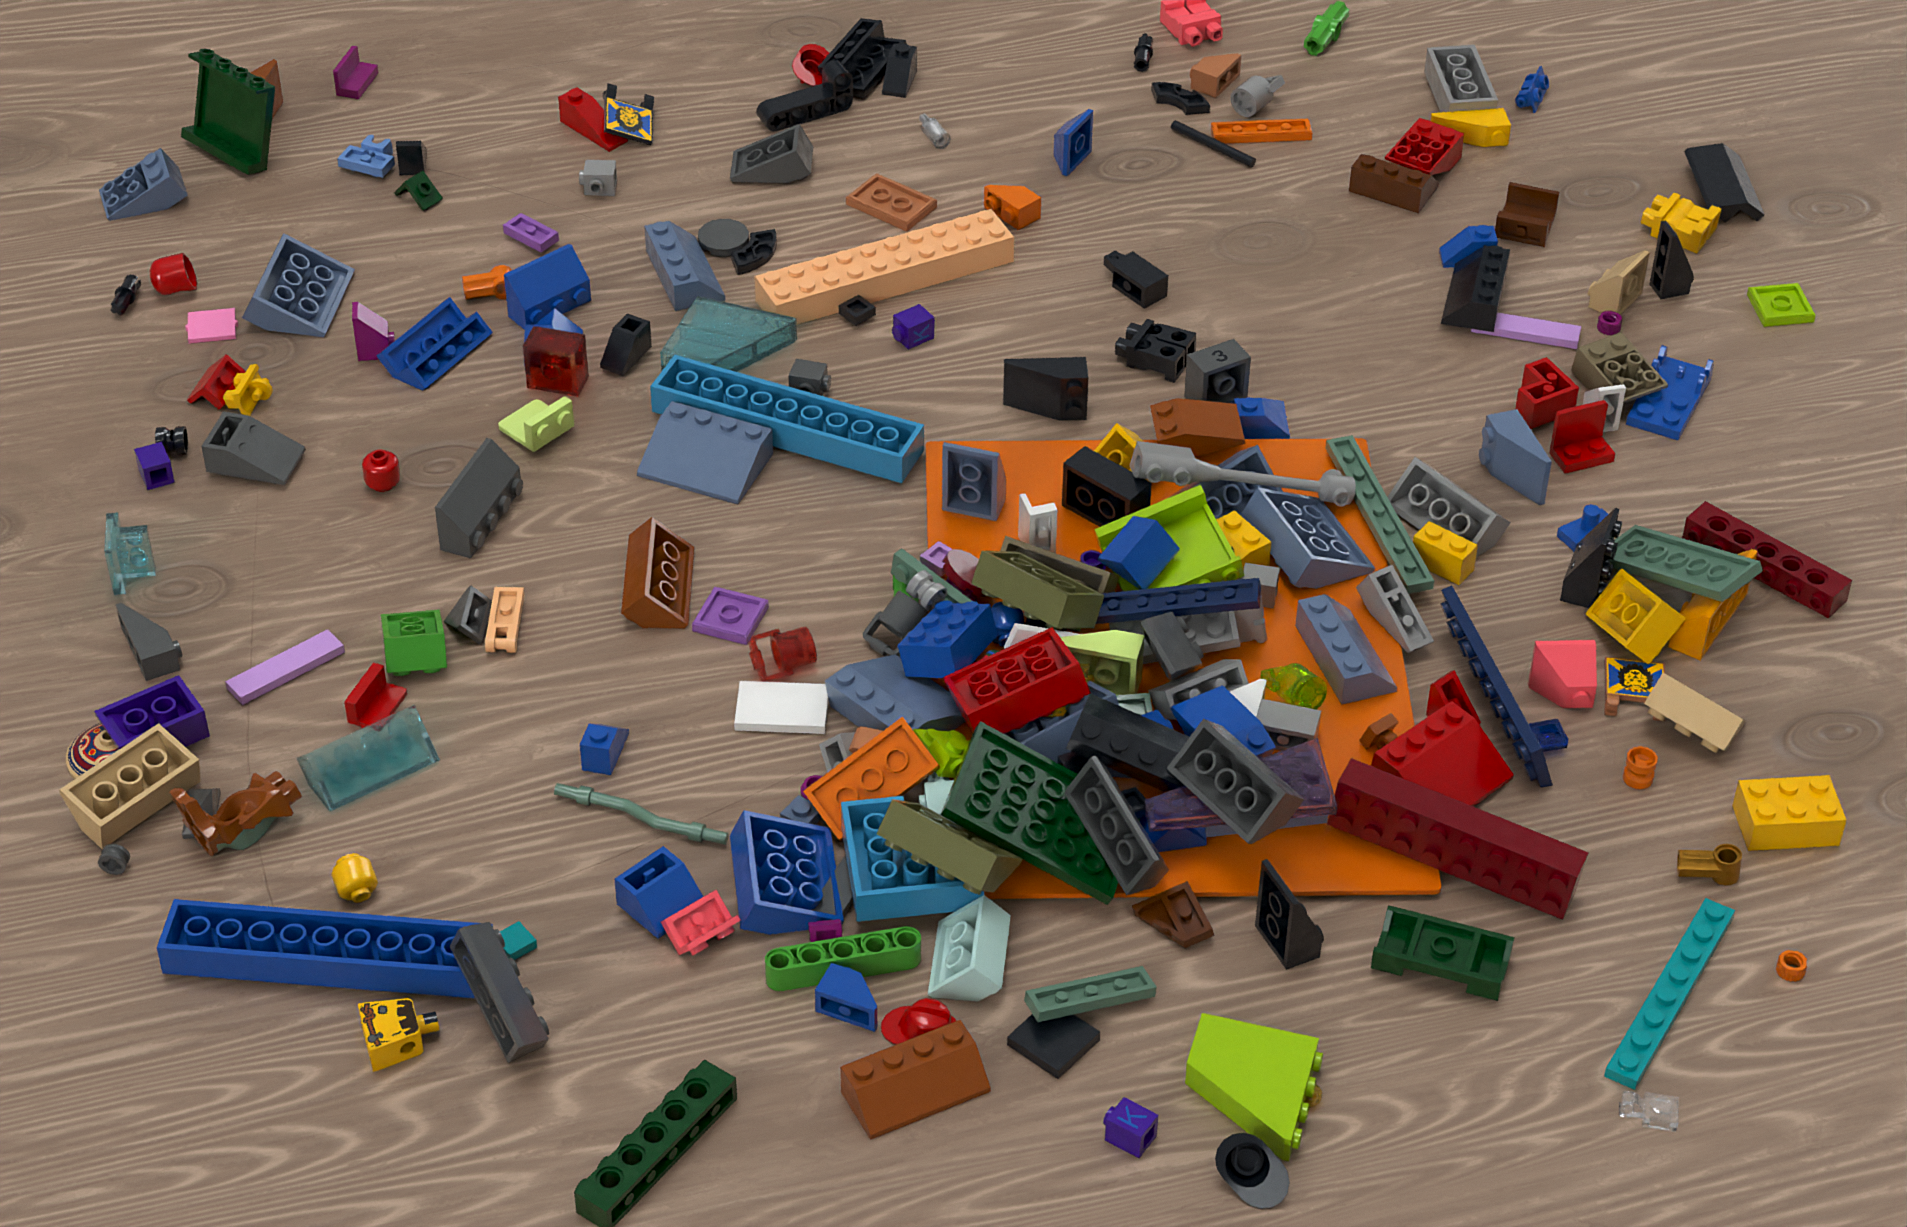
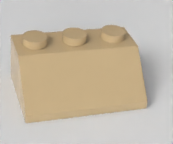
[1644,673,1746,753]

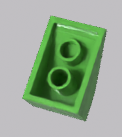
[381,609,447,676]

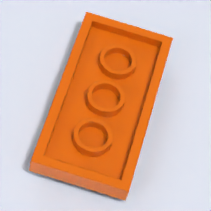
[803,716,940,842]

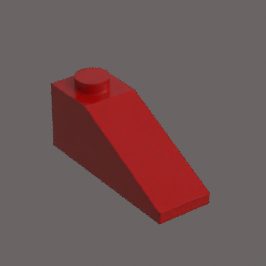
[558,87,628,152]

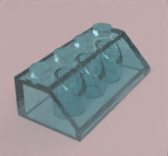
[297,705,440,812]

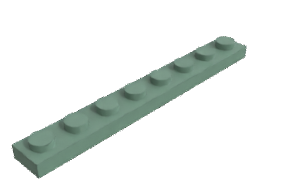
[1325,435,1434,594]

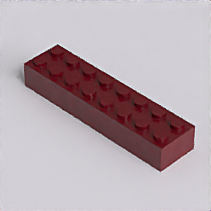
[1327,758,1589,920]

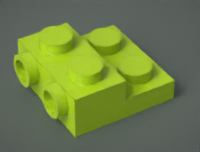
[913,728,970,778]

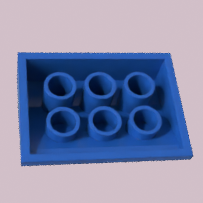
[730,810,844,935]

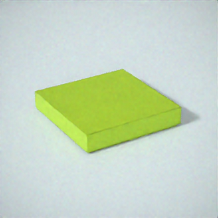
[1747,283,1816,327]

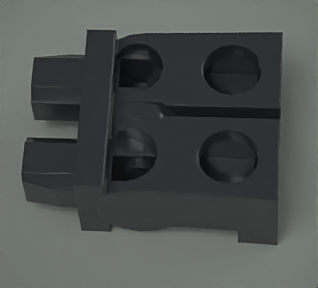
[1115,319,1196,383]

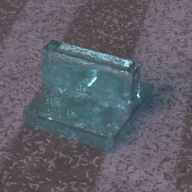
[104,512,156,595]

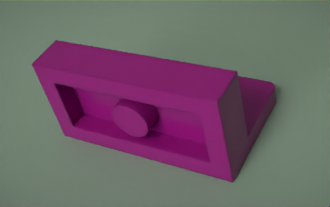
[333,45,379,99]

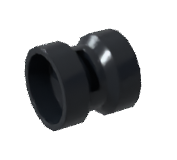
[155,426,188,454]

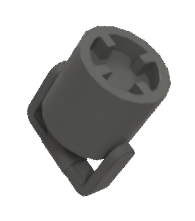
[863,591,929,658]

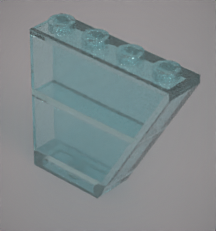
[660,296,797,372]

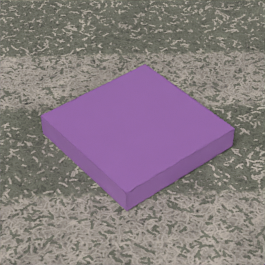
[692,586,769,645]

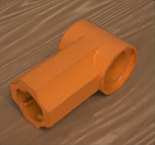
[462,265,512,299]

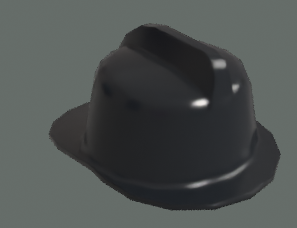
[1215,1132,1290,1209]

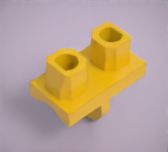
[223,364,273,416]

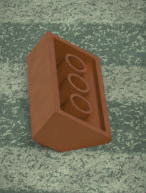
[621,517,694,629]
[840,1020,991,1140]

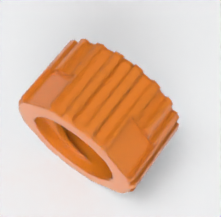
[1776,950,1807,982]

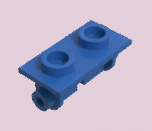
[1515,66,1549,113]

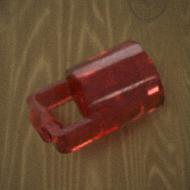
[748,626,817,682]

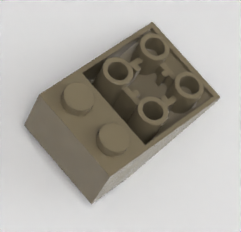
[1571,332,1668,404]

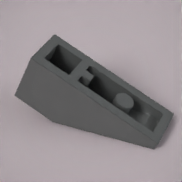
[116,603,182,681]

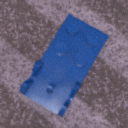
[1626,345,1714,440]

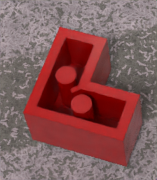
[1515,357,1579,429]

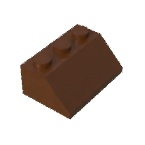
[1349,154,1439,213]

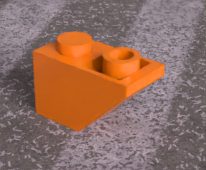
[984,185,1041,230]

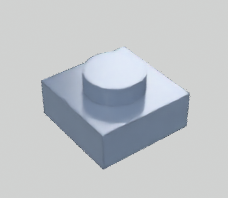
[780,795,822,825]

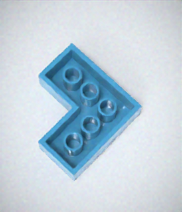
[841,796,984,922]

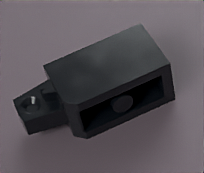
[1103,251,1169,309]

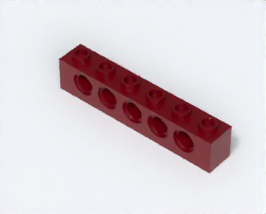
[1682,501,1852,618]

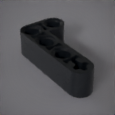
[756,60,853,132]

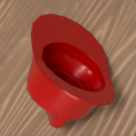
[792,44,829,86]
[881,998,956,1045]

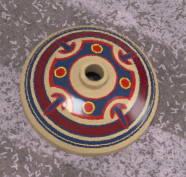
[66,723,119,779]

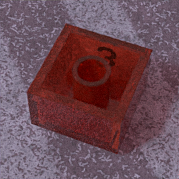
[523,326,589,397]

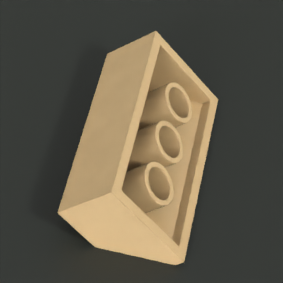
[59,723,200,849]

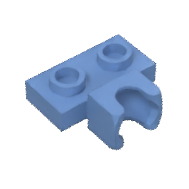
[337,135,395,178]

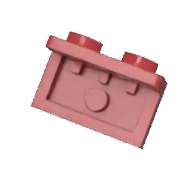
[661,890,741,956]

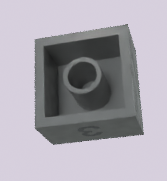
[1184,339,1251,403]

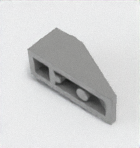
[1356,565,1434,653]

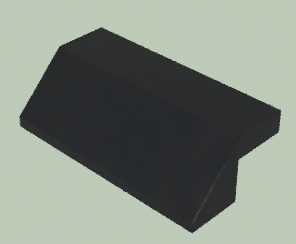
[817,18,907,98]
[1684,143,1765,223]

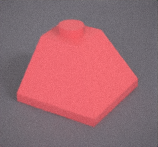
[1528,640,1597,708]

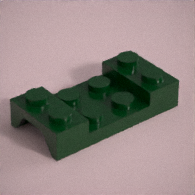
[1371,905,1515,1001]

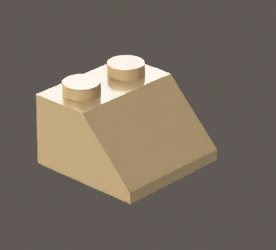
[1588,250,1650,315]

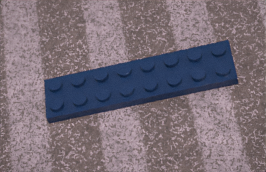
[1440,585,1553,788]

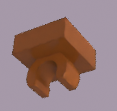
[1359,713,1398,750]

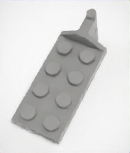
[1109,595,1267,664]

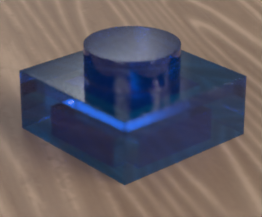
[1529,719,1569,752]

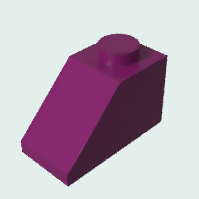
[352,302,395,361]

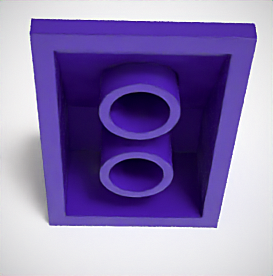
[94,675,210,749]

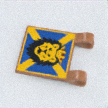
[1604,657,1665,721]

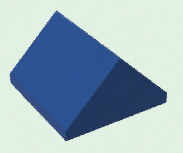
[1098,516,1180,590]

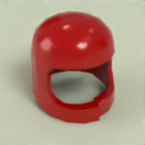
[149,253,198,295]

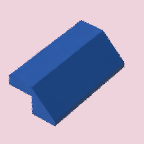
[376,297,493,391]

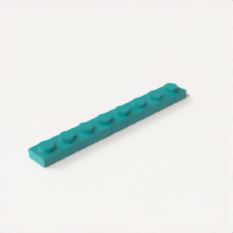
[1604,898,1735,1090]

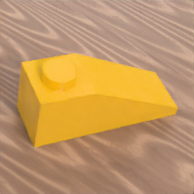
[1430,108,1511,147]

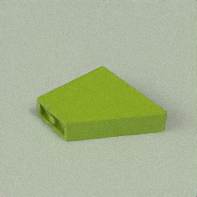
[1185,1013,1323,1161]

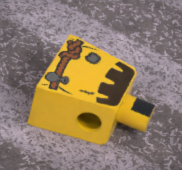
[358,998,440,1072]

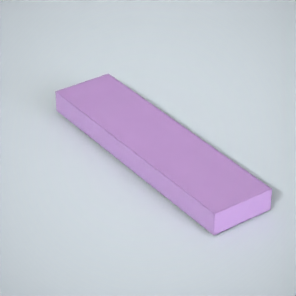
[1471,313,1581,349]
[225,629,345,705]

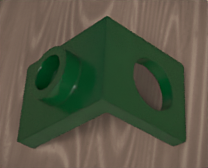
[394,171,443,211]

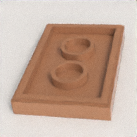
[846,173,937,231]

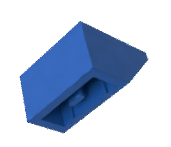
[614,846,704,939]

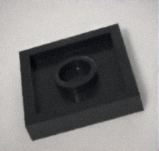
[1007,1014,1100,1079]

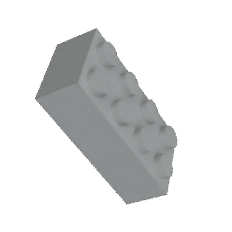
[1424,45,1498,112]

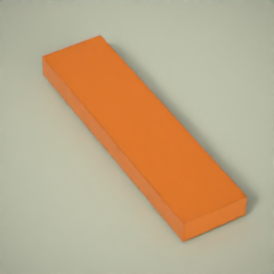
[1211,118,1313,144]

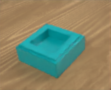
[500,921,537,960]

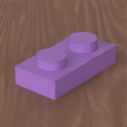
[503,213,559,253]

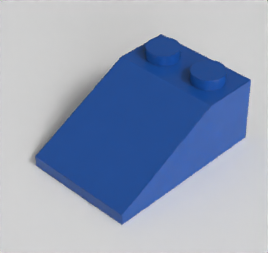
[1170,685,1276,759]

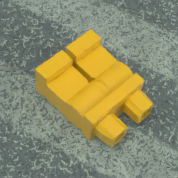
[1641,193,1722,254]

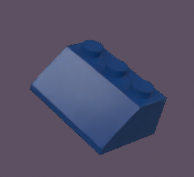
[504,244,591,330]

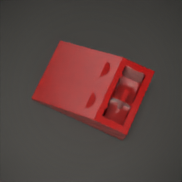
[1385,118,1464,175]

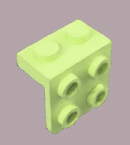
[498,396,574,452]

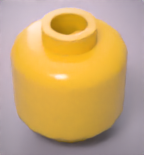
[331,853,378,903]

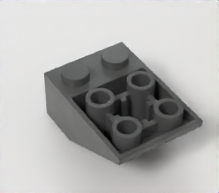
[201,411,306,485]

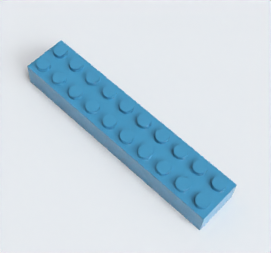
[650,355,924,483]

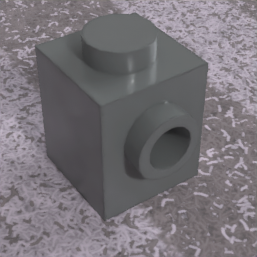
[788,358,831,396]

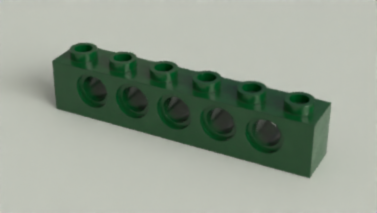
[574,1059,737,1227]

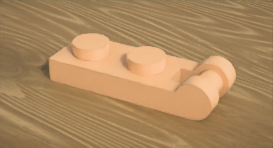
[485,587,524,653]

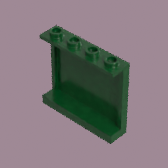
[181,48,275,175]

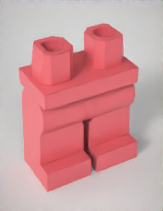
[1160,0,1223,47]

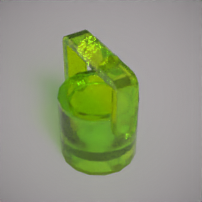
[1260,663,1327,710]

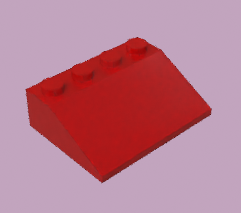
[943,627,1091,734]
[1371,701,1514,807]

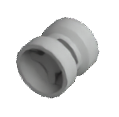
[906,570,948,611]

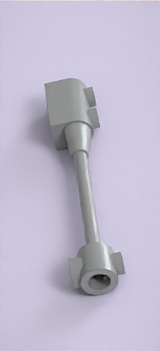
[1129,441,1356,506]

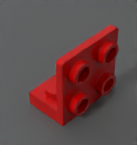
[1549,400,1615,474]

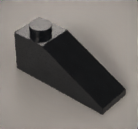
[1649,220,1694,299]

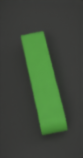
[765,926,921,991]

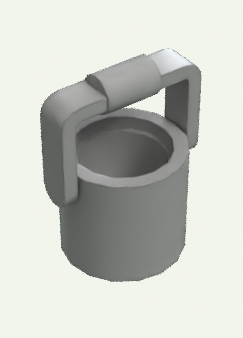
[1230,75,1285,117]

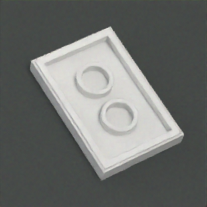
[734,681,828,734]

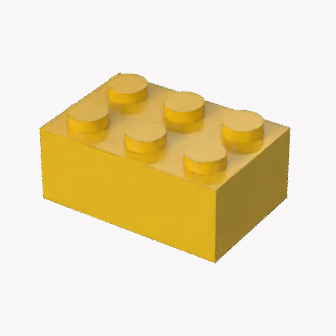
[1732,775,1846,851]

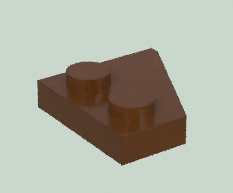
[1132,881,1214,948]

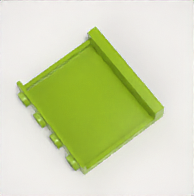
[1094,485,1245,591]

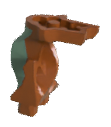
[169,771,302,856]

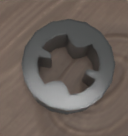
[98,844,130,875]

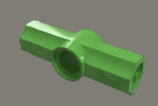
[1304,1,1350,56]

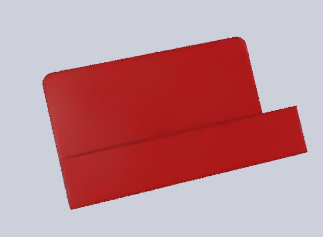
[187,354,246,410]
[344,662,407,732]

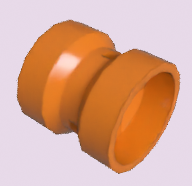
[1623,746,1658,789]

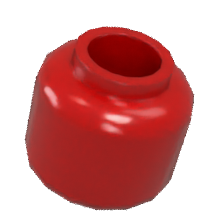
[362,449,400,492]

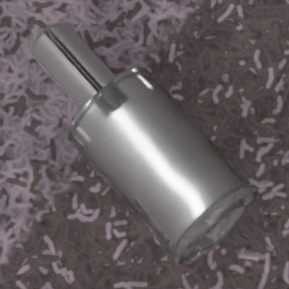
[919,114,951,149]

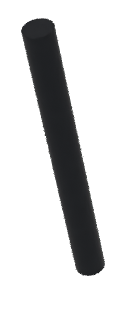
[1171,120,1256,167]

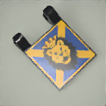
[603,83,654,145]

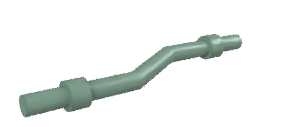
[554,783,729,845]

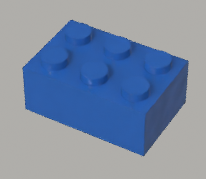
[898,601,998,678]

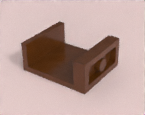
[1495,182,1560,247]

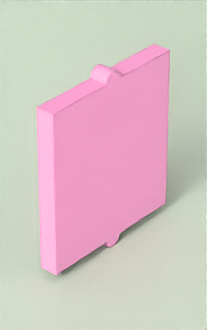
[185,308,238,343]

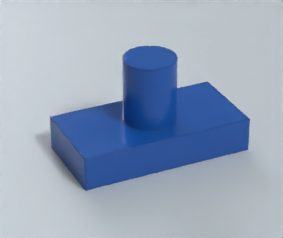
[1557,504,1608,551]

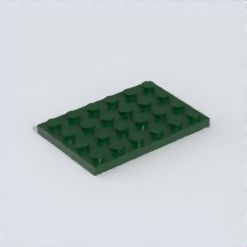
[940,721,1140,905]

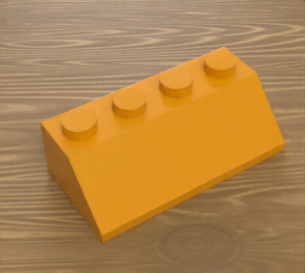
[1668,549,1757,661]

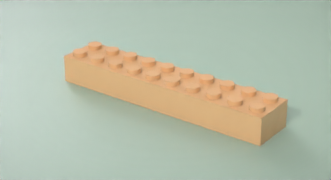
[755,209,1014,331]

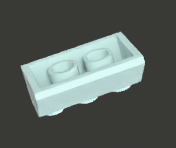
[928,895,1011,1002]

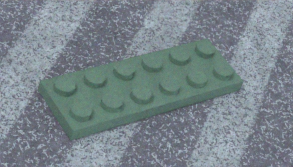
[1610,525,1763,602]

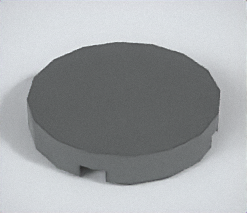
[698,219,749,257]

